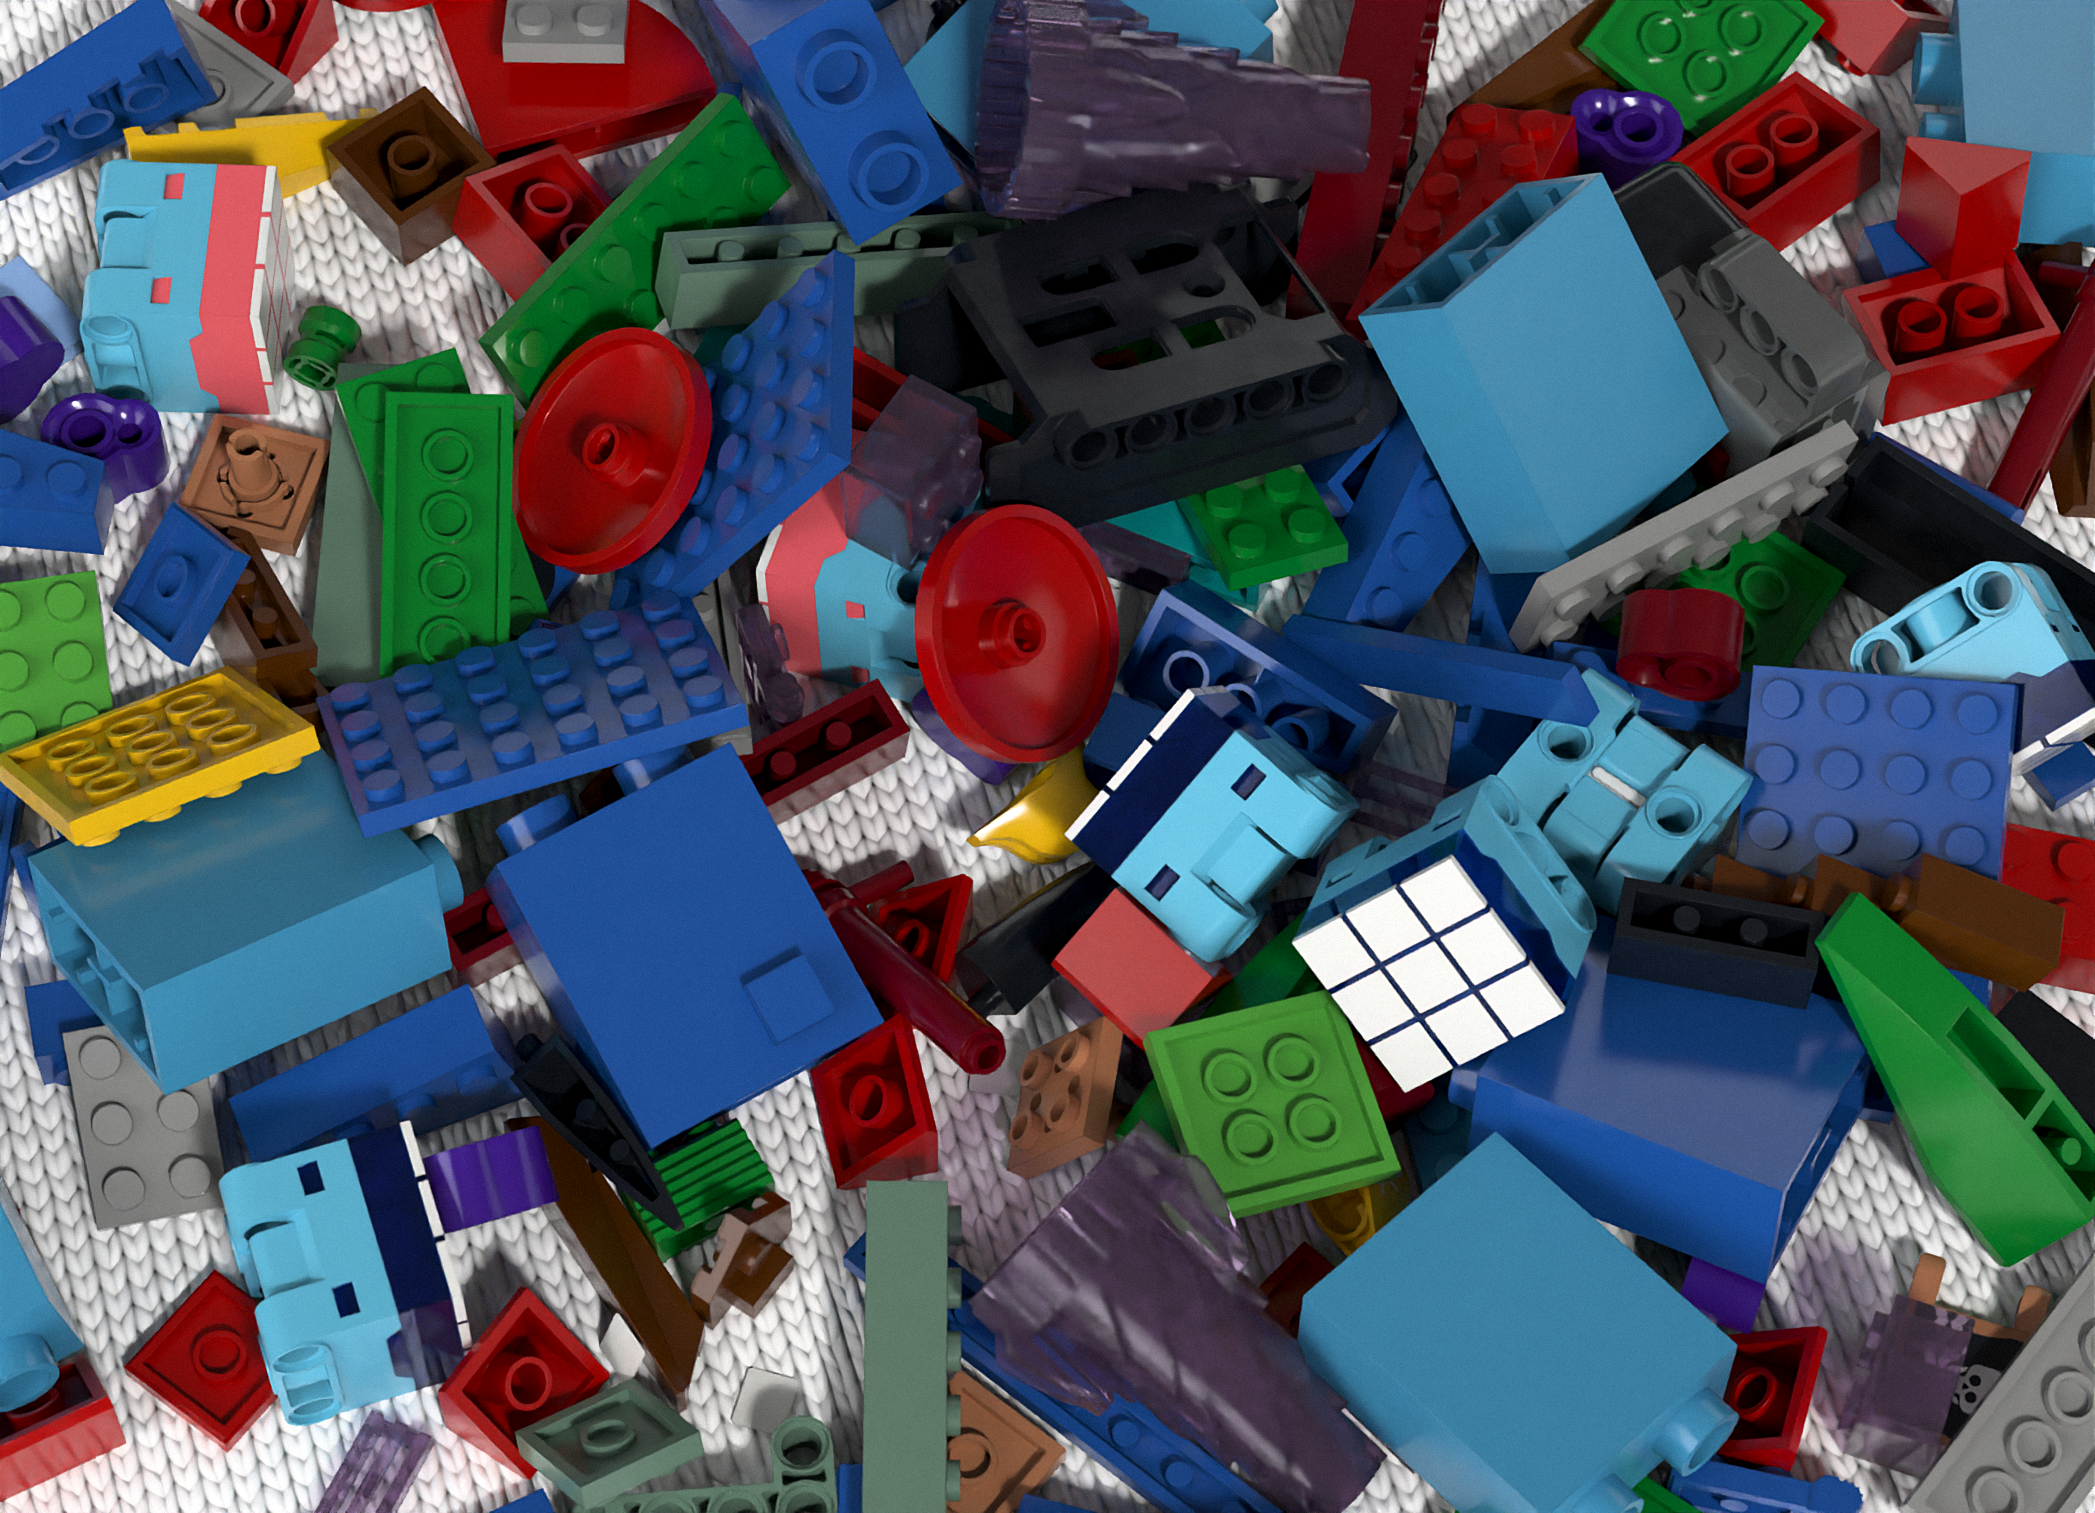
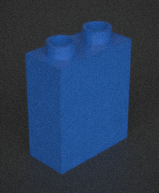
[697,0,963,246]
[483,742,885,1153]
[1448,912,1872,1285]

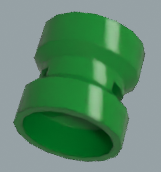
[283,305,362,391]

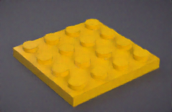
[0,665,321,847]

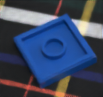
[112,501,251,667]

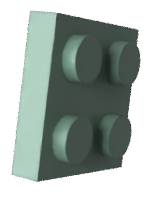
[515,1378,705,1511]

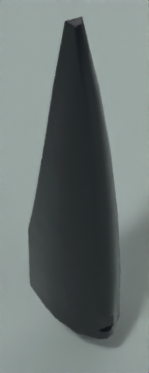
[955,840,1142,1018]
[510,1033,685,1231]

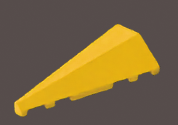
[123,107,379,199]

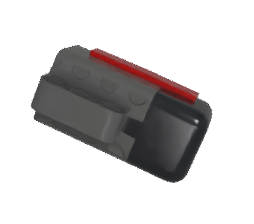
[1611,161,1891,489]

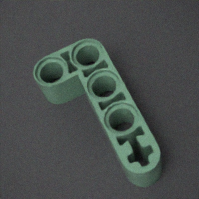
[572,1415,838,1513]

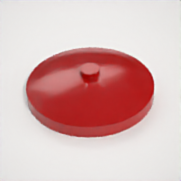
[512,327,712,575]
[914,504,1119,764]

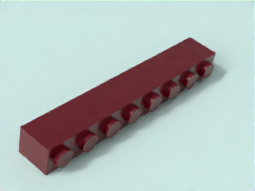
[443,678,911,989]

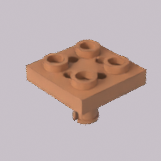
[178,413,331,557]
[1007,1016,1134,1180]

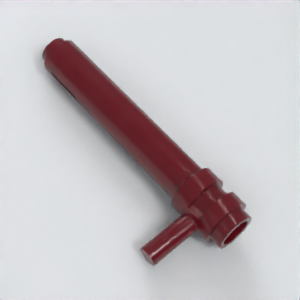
[1984,257,2095,518]
[801,860,1006,1075]

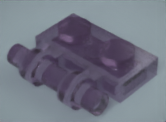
[737,603,805,736]

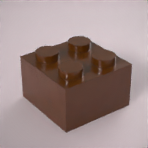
[326,86,497,267]

